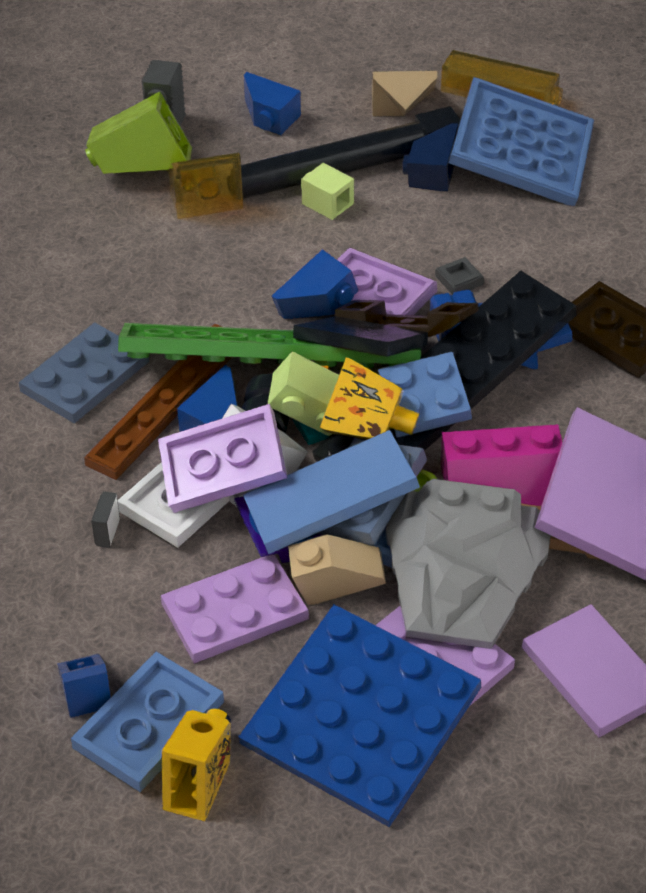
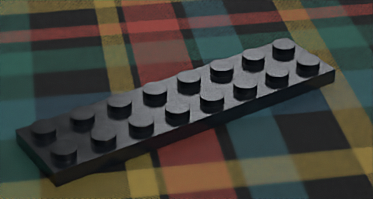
[312,271,577,462]

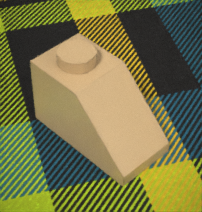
[288,534,386,605]

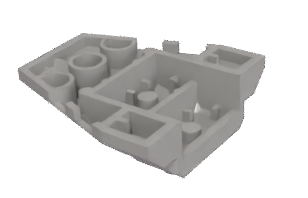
[386,479,551,649]

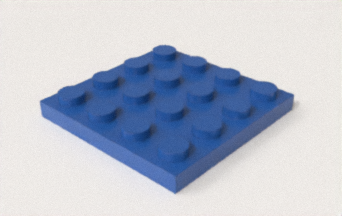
[238,604,482,827]

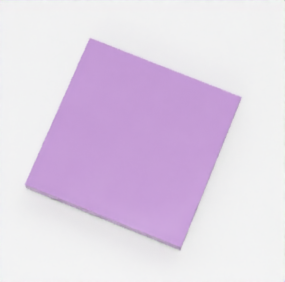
[535,407,646,580]

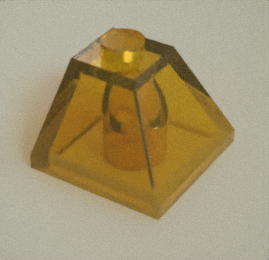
[168,153,243,219]

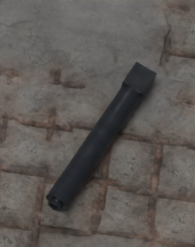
[228,106,460,199]

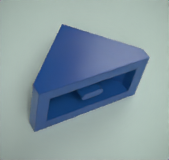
[57,654,111,718]

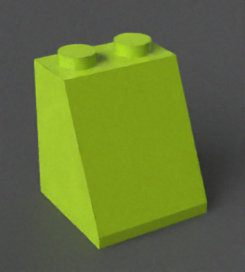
[85,92,192,174]

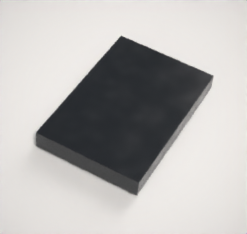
[293,316,428,357]

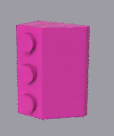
[440,424,563,506]

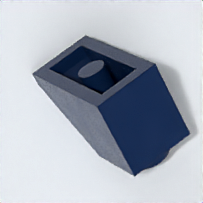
[403,123,458,192]

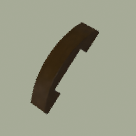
[335,300,479,337]

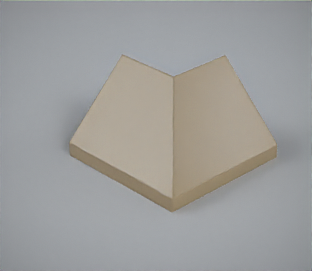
[372,71,437,116]

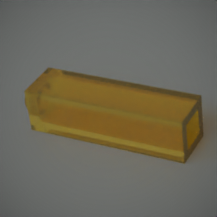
[441,50,563,106]

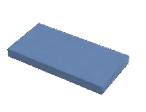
[243,430,420,554]

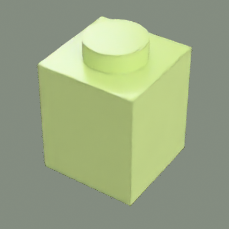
[301,163,354,220]

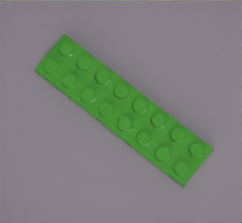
[118,323,421,368]

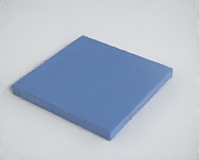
[448,77,594,206]

